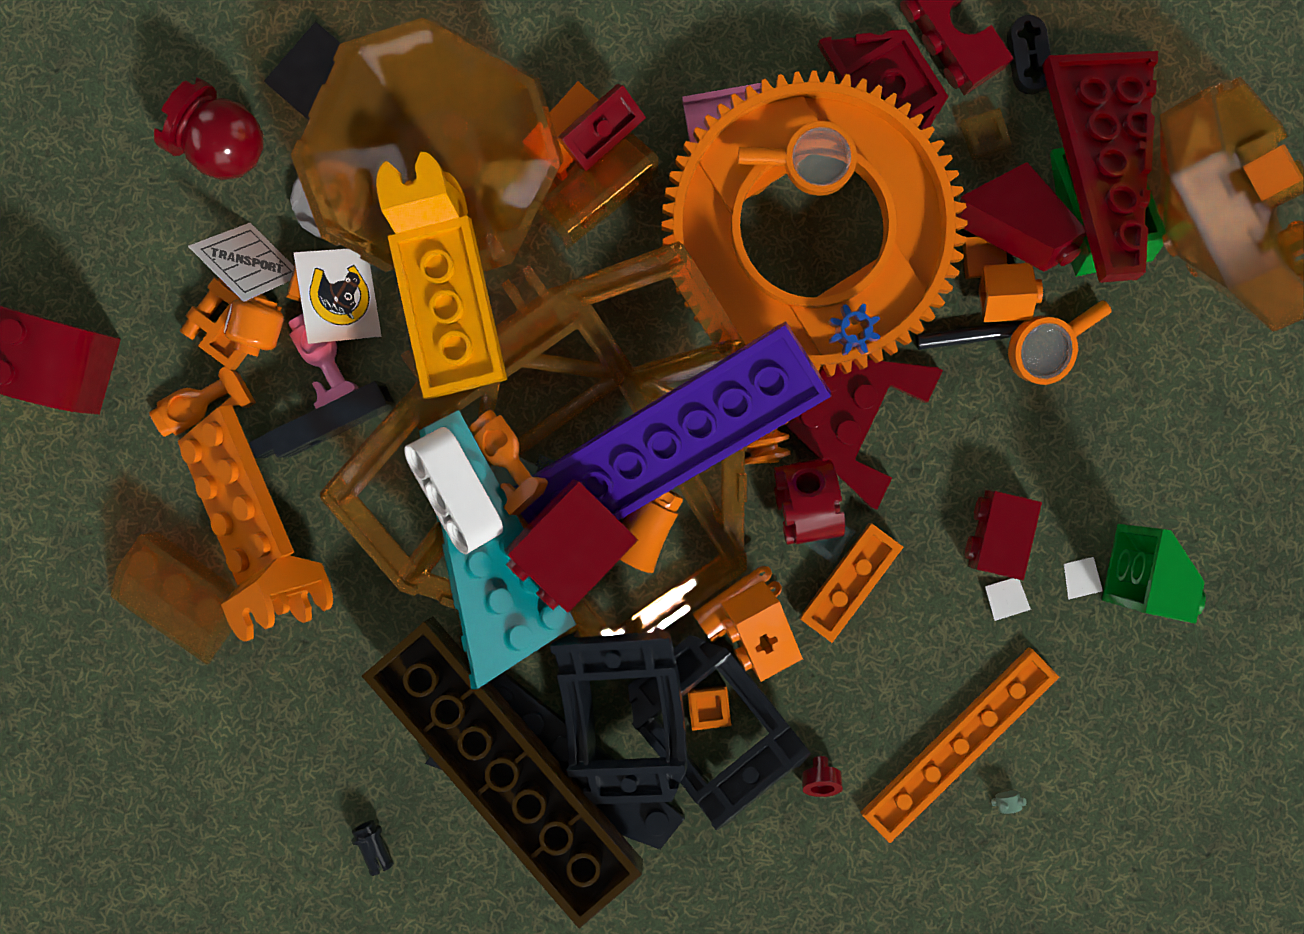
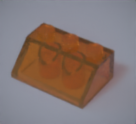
[534,132,659,250]
[110,532,236,665]

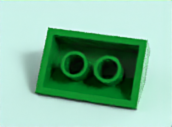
[1102,524,1206,624]

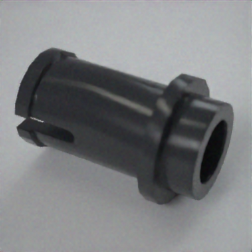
[351,820,394,876]

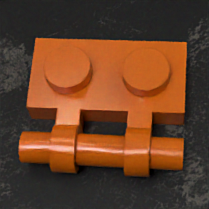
[179,277,282,371]

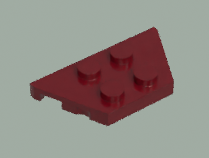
[817,29,949,130]

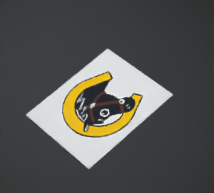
[293,248,381,344]

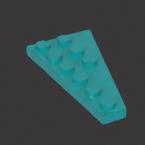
[419,410,577,689]

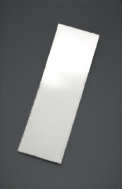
[985,557,1103,621]

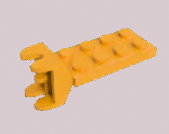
[376,152,507,399]

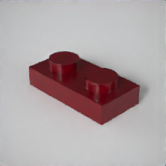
[557,84,646,171]

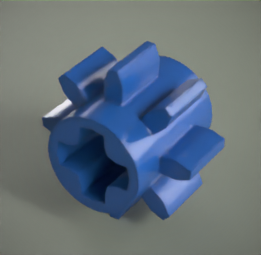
[828,303,881,355]

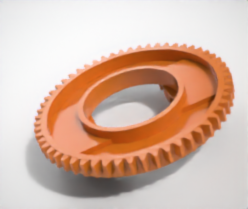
[662,71,967,377]

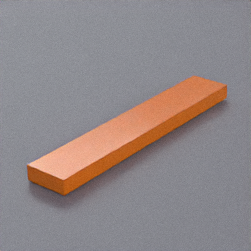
[860,647,1059,843]

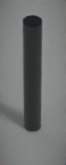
[916,320,1037,350]

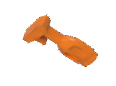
[149,366,256,437]
[469,410,548,515]

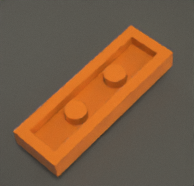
[798,523,904,643]

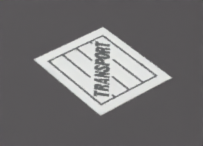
[188,223,294,302]

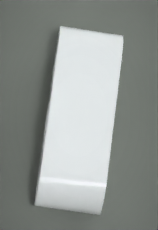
[404,427,503,554]

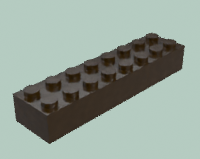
[362,616,643,929]

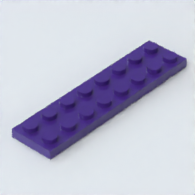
[514,321,831,525]

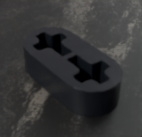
[1007,15,1051,95]

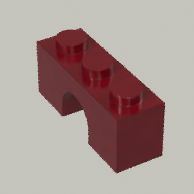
[900,0,1013,96]

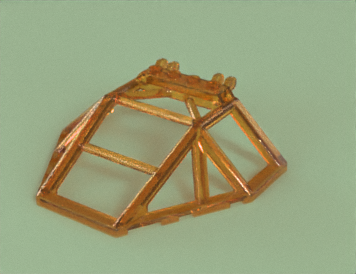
[320,241,747,639]

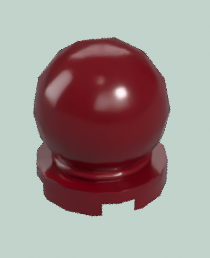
[154,77,263,180]

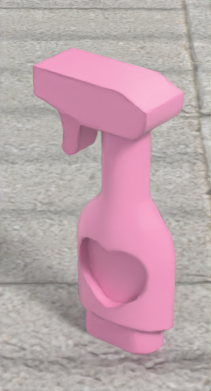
[288,314,359,409]

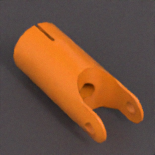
[692,566,782,642]

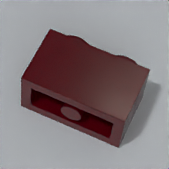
[964,490,1042,581]

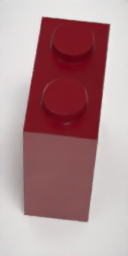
[504,479,638,613]

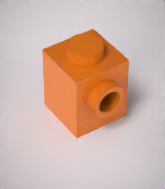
[979,263,1043,322]

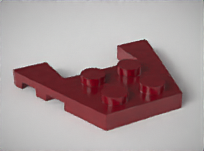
[784,359,943,510]

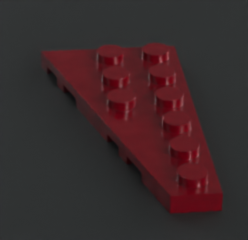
[1042,51,1159,283]

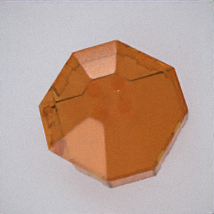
[291,17,564,272]
[1158,76,1304,332]

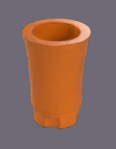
[620,490,683,573]

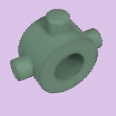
[991,790,1026,814]

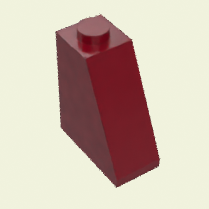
[956,162,1086,272]

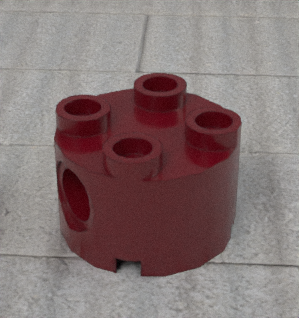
[774,457,845,545]

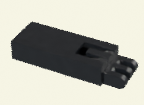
[248,381,396,458]

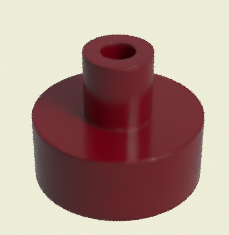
[802,756,843,797]

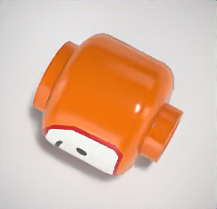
[224,297,284,357]

